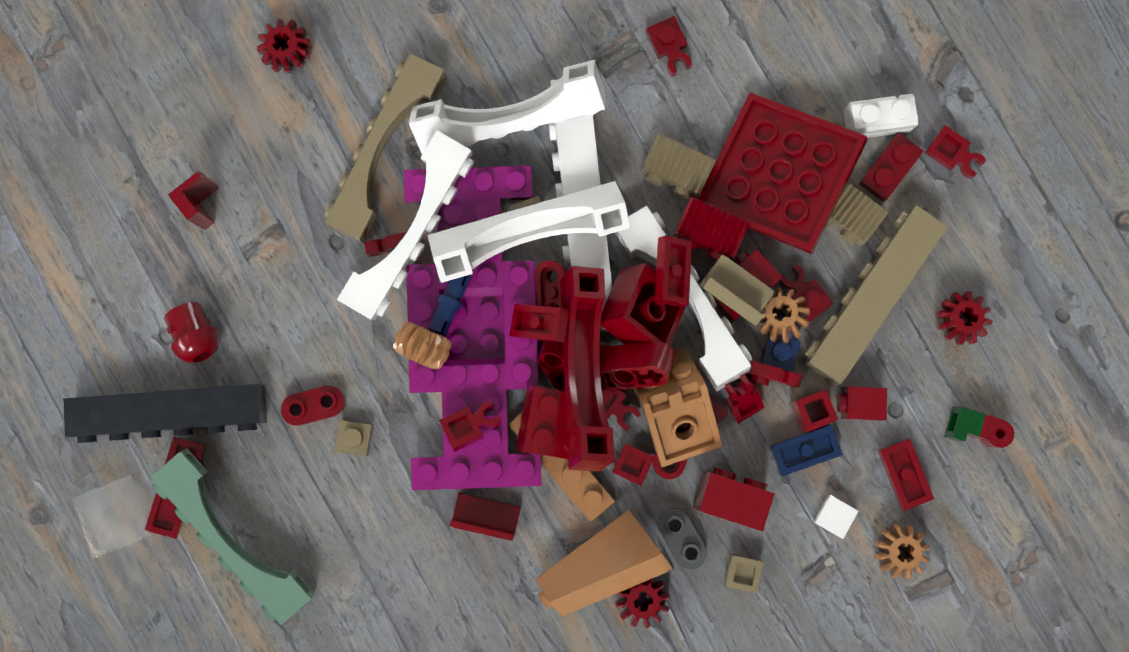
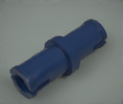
[428,275,472,337]

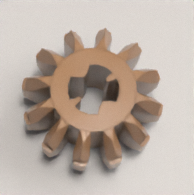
[759,288,810,343]
[393,322,452,369]
[874,524,931,580]

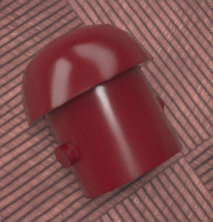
[164,302,220,363]

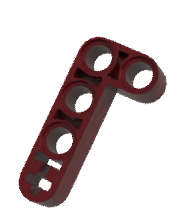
[538,341,675,391]

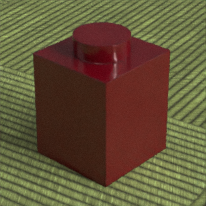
[836,386,887,421]
[789,389,838,432]

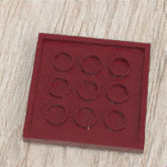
[697,92,867,255]

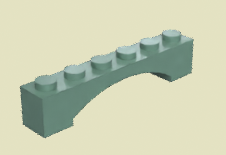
[150,448,315,625]

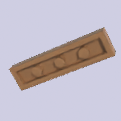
[508,413,615,522]

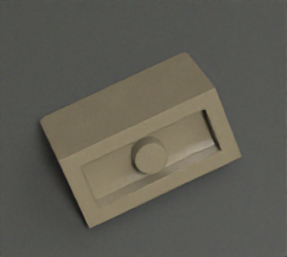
[699,255,774,326]

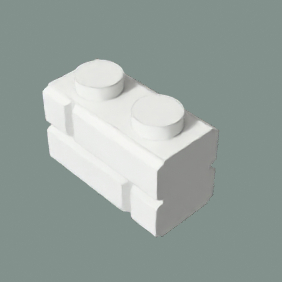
[843,94,918,138]

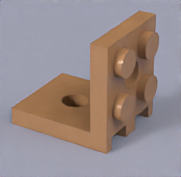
[634,346,723,467]

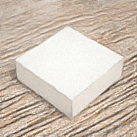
[813,494,859,539]

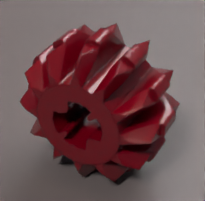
[257,18,312,74]
[935,291,993,345]
[615,578,670,628]

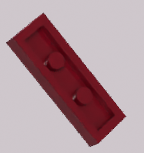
[144,436,206,539]

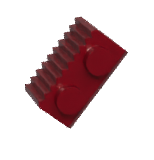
[673,197,750,261]

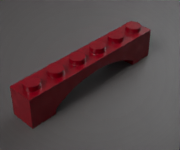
[560,266,615,471]

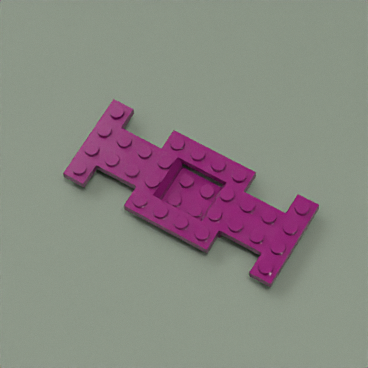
[404,166,542,490]

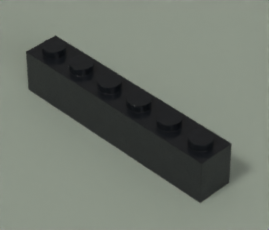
[63,384,267,443]

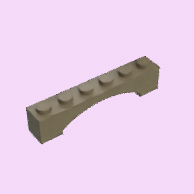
[324,53,447,244]

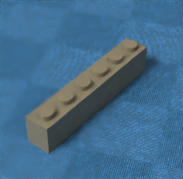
[804,205,948,386]

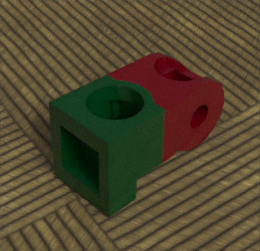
[944,407,1015,448]

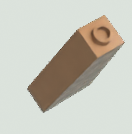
[535,510,672,617]

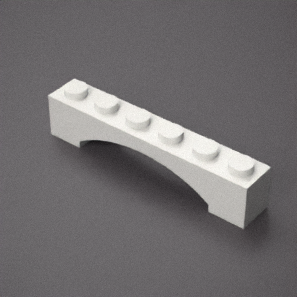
[409,60,606,154]
[337,130,474,320]
[427,181,630,283]
[615,206,752,392]

